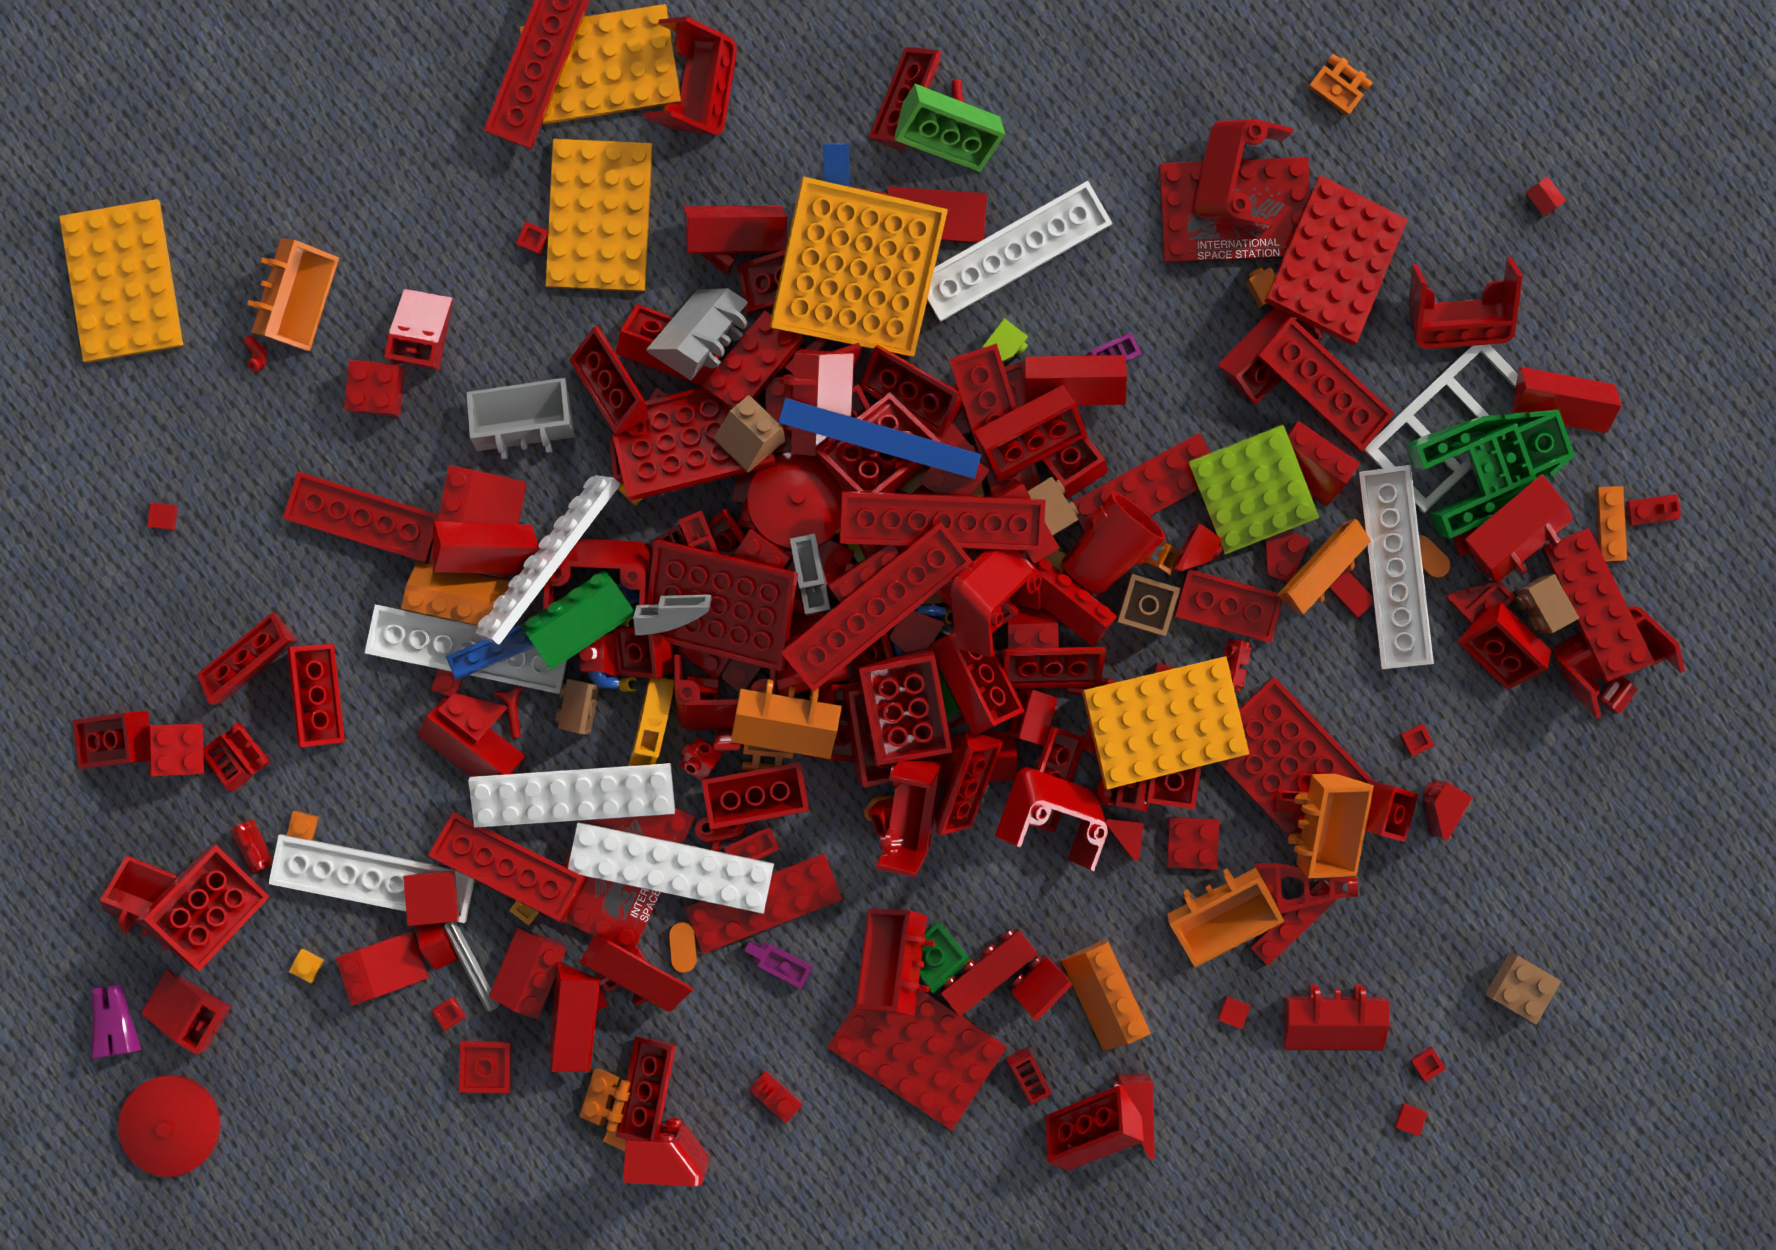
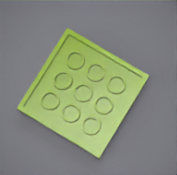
[1189,424,1319,554]

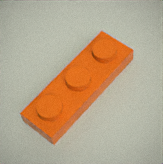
[1596,486,1627,561]

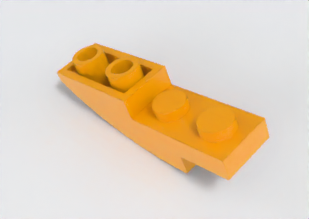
[628,677,675,766]

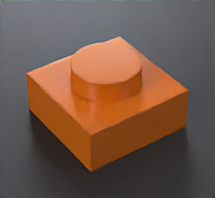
[287,811,319,841]

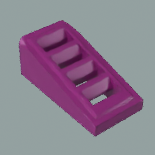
[1085,332,1142,362]

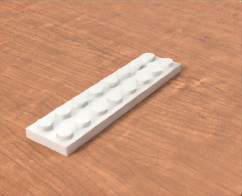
[927,181,1112,322]
[1359,465,1434,669]
[475,475,621,645]
[365,605,568,694]
[468,763,675,827]
[568,822,774,913]
[269,834,475,923]

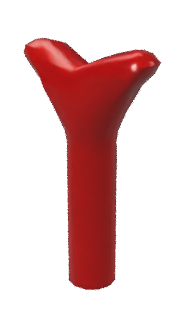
[493,685,524,738]

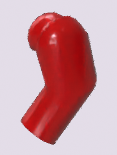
[242,335,267,372]

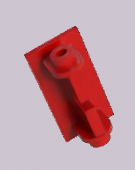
[1224,639,1252,691]
[220,722,271,775]
[230,819,273,874]

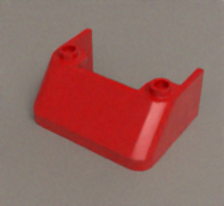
[643,16,737,135]
[1193,119,1294,233]
[1409,257,1523,349]
[543,539,651,610]
[951,549,1042,657]
[1554,606,1685,719]
[674,655,778,730]
[876,759,944,878]
[995,767,1108,871]
[623,1118,709,1186]

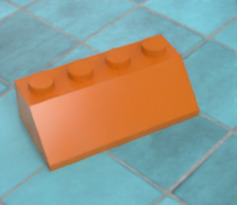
[401,561,510,625]
[1061,939,1151,1051]

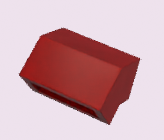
[1526,176,1566,217]
[687,674,720,700]
[1599,677,1638,714]
[1275,790,1309,814]
[868,798,893,836]

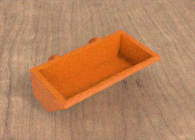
[247,238,339,352]
[1276,519,1371,616]
[731,679,842,759]
[1288,774,1374,878]
[1168,868,1285,968]

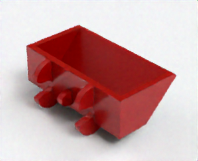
[779,349,854,456]
[1465,474,1573,584]
[100,855,179,951]
[855,909,935,1016]
[579,936,693,1012]
[1284,984,1390,1050]

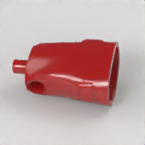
[1061,492,1166,596]

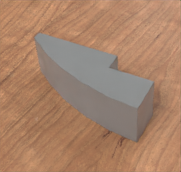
[790,534,832,615]
[633,595,711,635]

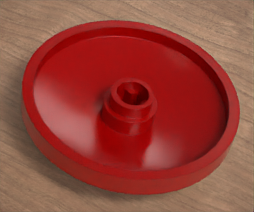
[747,452,843,551]
[118,1075,221,1177]

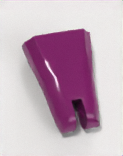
[90,984,141,1059]

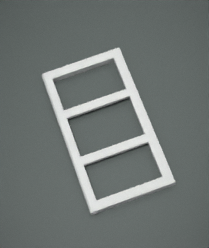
[1364,344,1518,513]

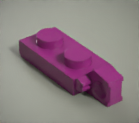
[744,940,813,989]

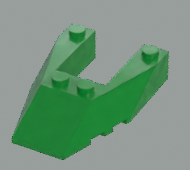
[1405,410,1575,539]

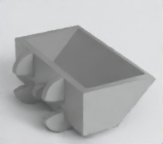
[646,288,748,380]
[467,378,575,460]

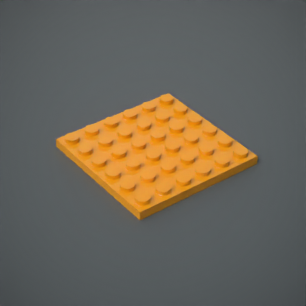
[770,176,948,357]

